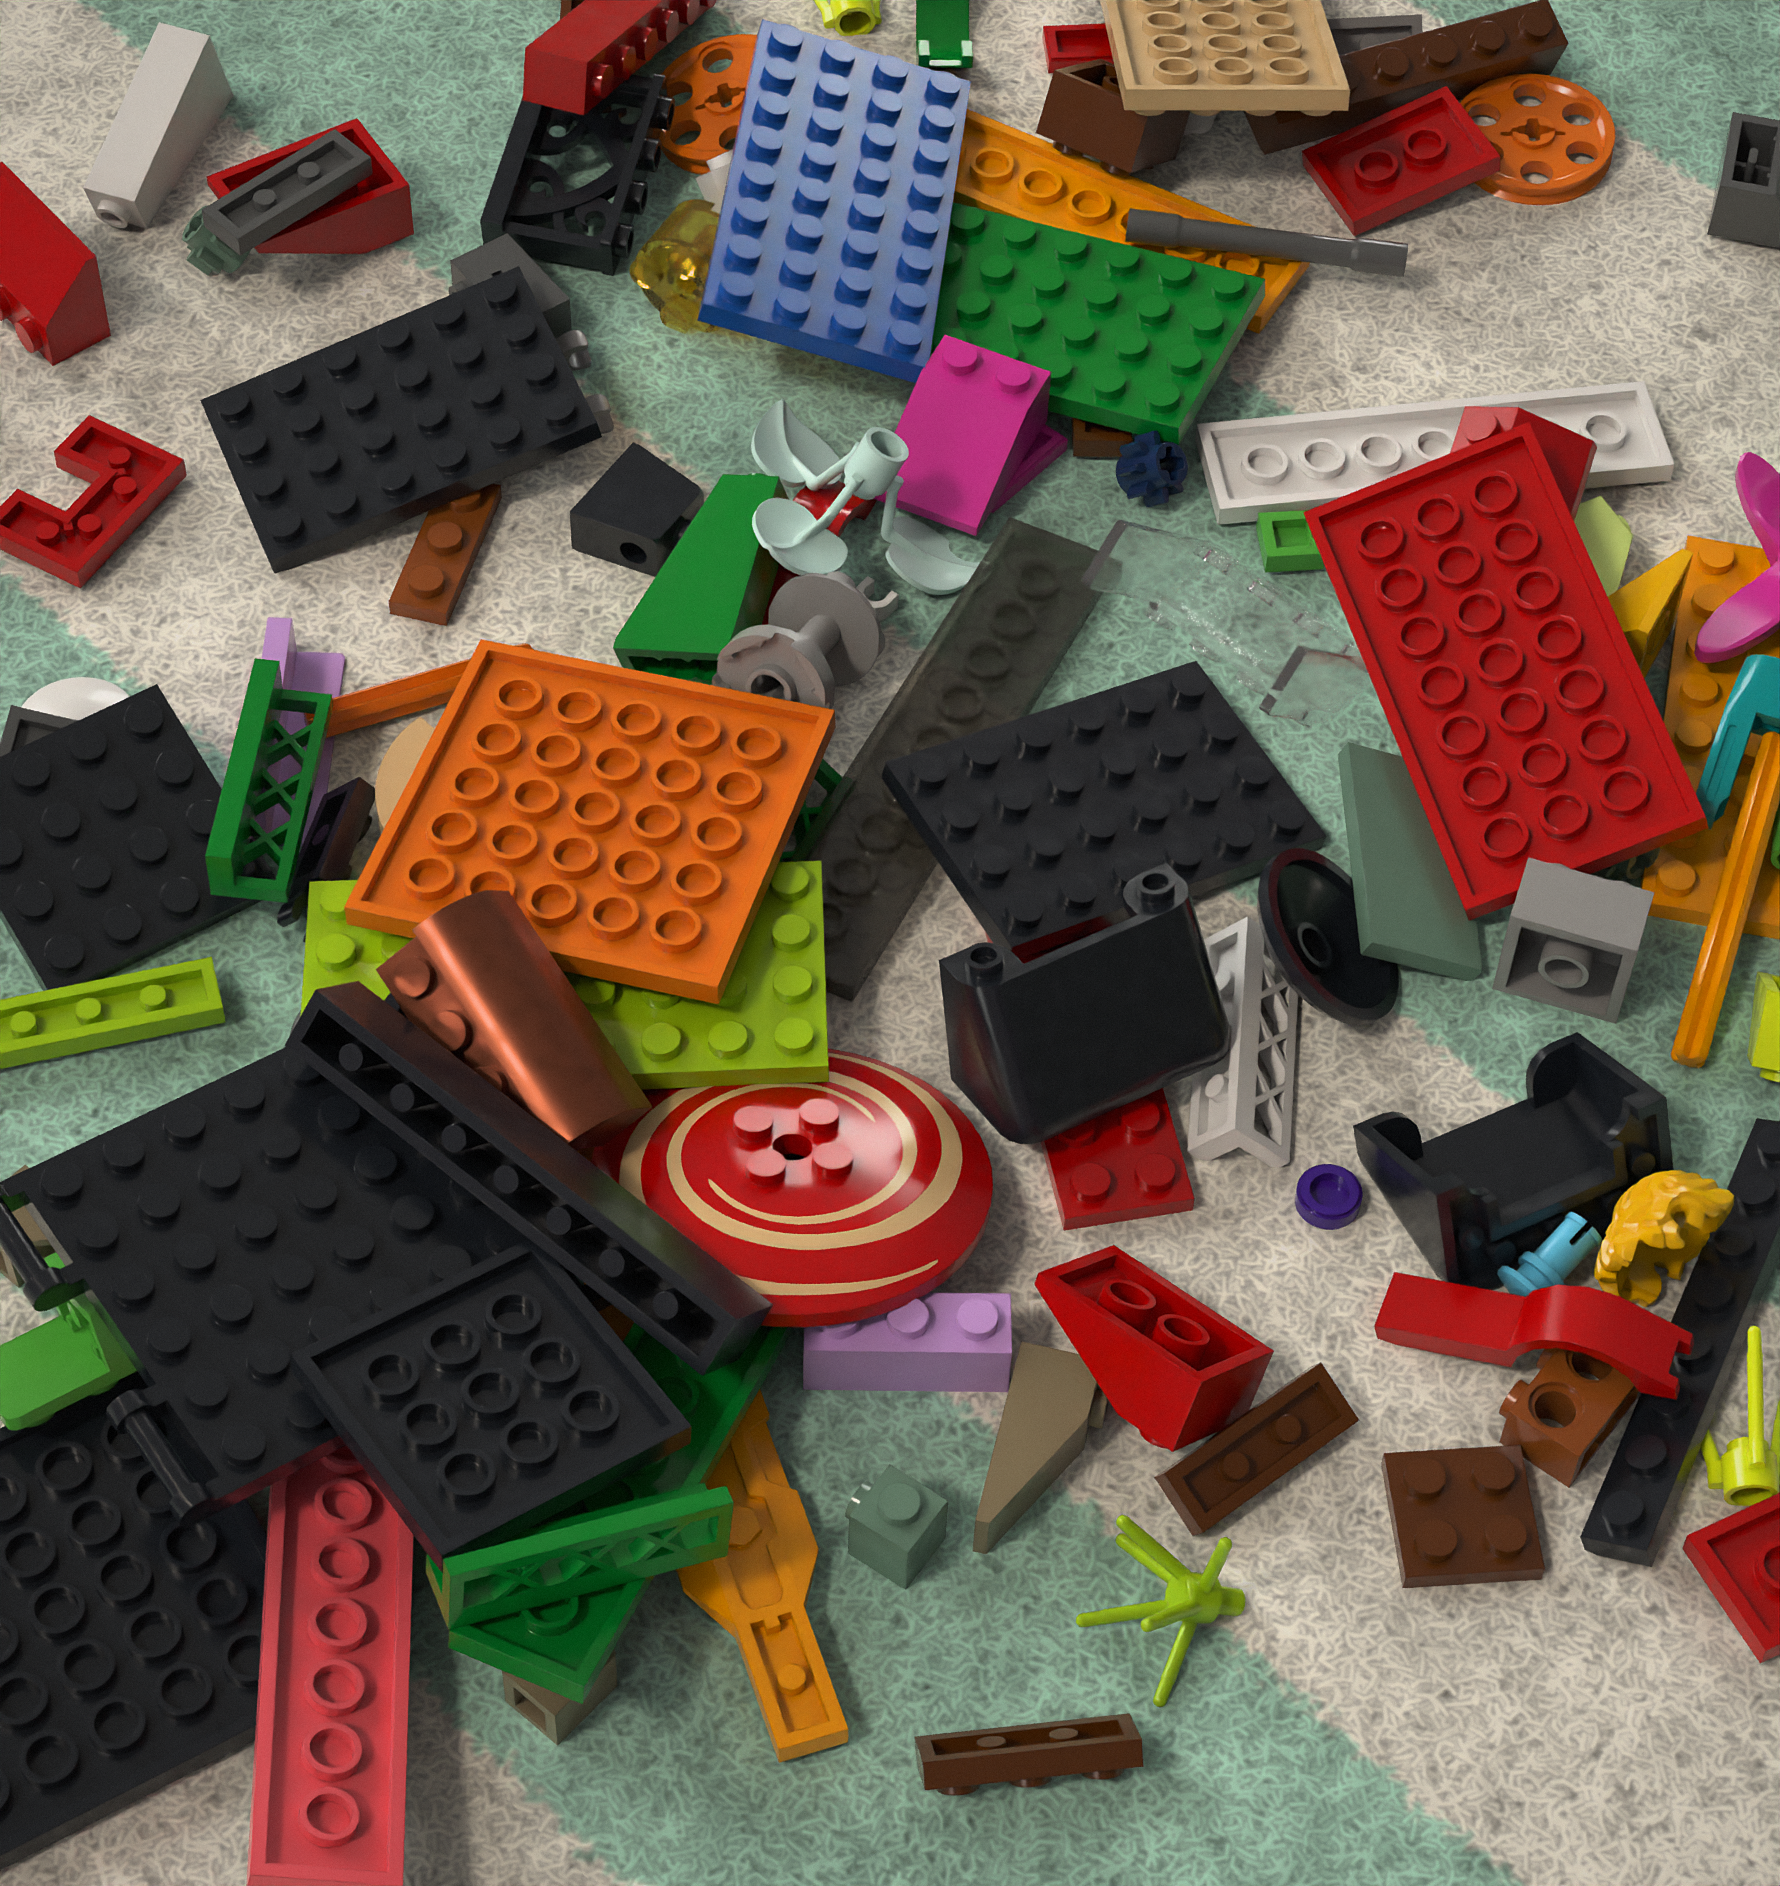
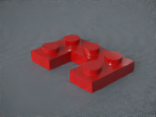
[0,415,187,589]

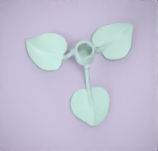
[751,399,989,595]

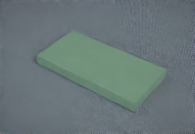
[1338,742,1483,981]

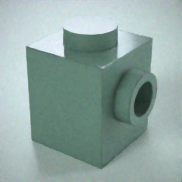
[845,1464,948,1590]

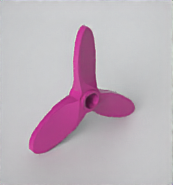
[1694,452,1780,663]

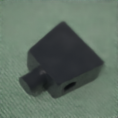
[570,442,704,577]

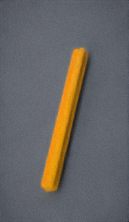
[1671,731,1780,1068]

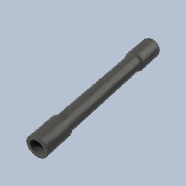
[1125,208,1408,277]

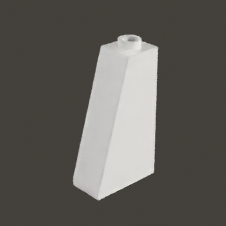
[83,22,234,228]

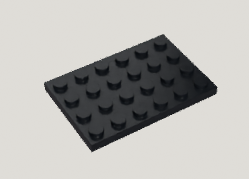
[200,266,602,574]
[881,661,1326,958]

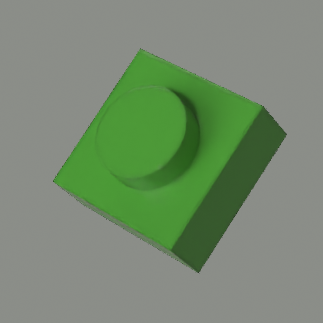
[1256,510,1324,573]

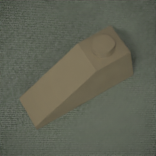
[973,1341,1109,1554]

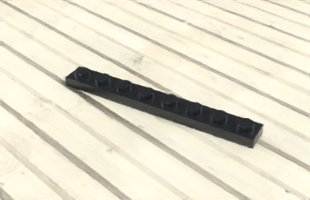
[1580,1118,1780,1567]

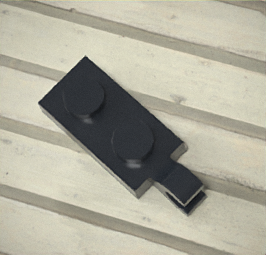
[277,777,375,942]

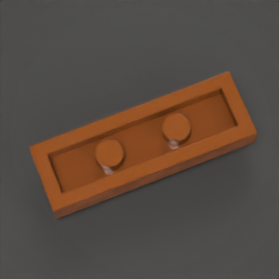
[389,483,502,626]

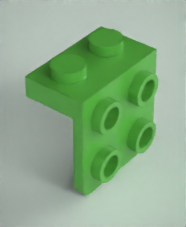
[0,1252,137,1430]

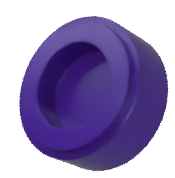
[1295,1164,1363,1230]

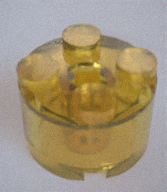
[629,199,722,334]

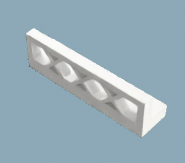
[1187,916,1298,1168]

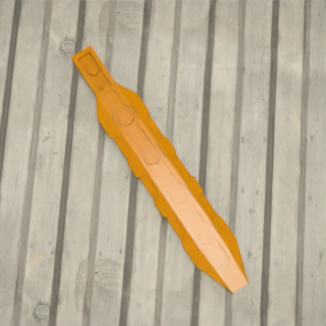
[577,1147,848,1763]

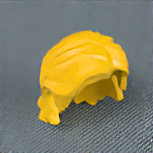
[1593,1170,1734,1307]

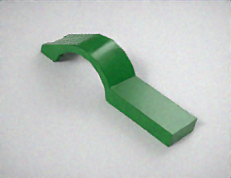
[916,0,973,68]

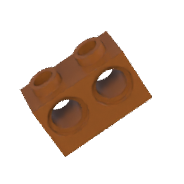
[1499,1348,1641,1488]

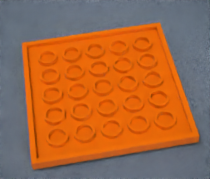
[344,639,836,1004]

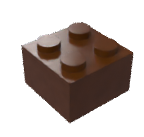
[1036,59,1190,176]

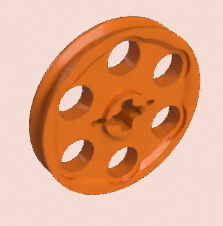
[659,34,757,175]
[1460,74,1615,205]

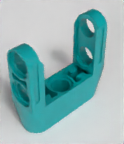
[1696,654,1780,830]

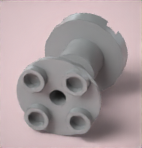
[712,571,885,709]

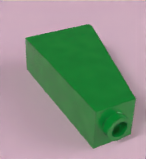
[613,473,789,685]

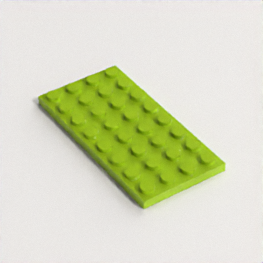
[300,861,829,1090]

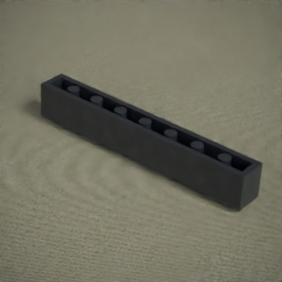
[285,981,773,1376]

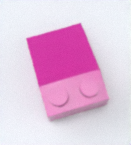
[873,335,1051,536]

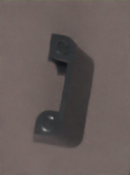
[939,863,1229,1144]
[1353,1032,1674,1290]

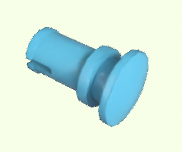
[1497,1212,1602,1297]

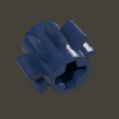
[1116,430,1188,507]

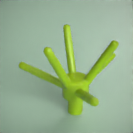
[1076,1515,1245,1707]

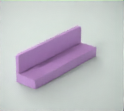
[251,617,345,847]

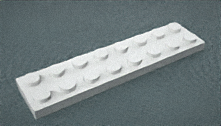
[1195,381,1675,525]

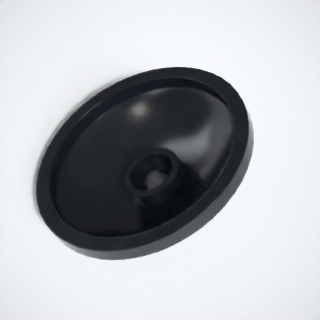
[1257,848,1399,1026]

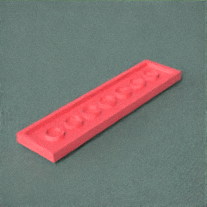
[246,1445,414,1886]

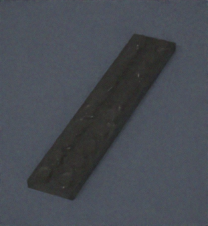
[789,517,1117,1002]

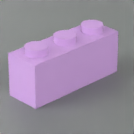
[803,1292,1012,1392]

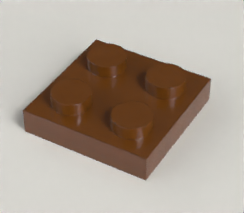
[1381,1445,1545,1588]

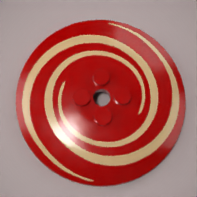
[591,1048,993,1327]

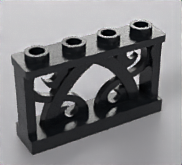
[480,74,675,276]

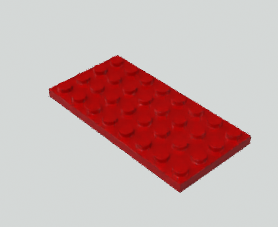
[1303,422,1708,921]

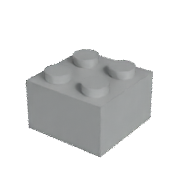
[1492,857,1655,1024]

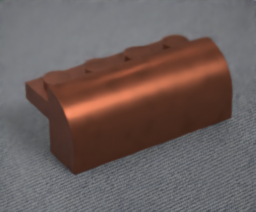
[376,890,652,1151]

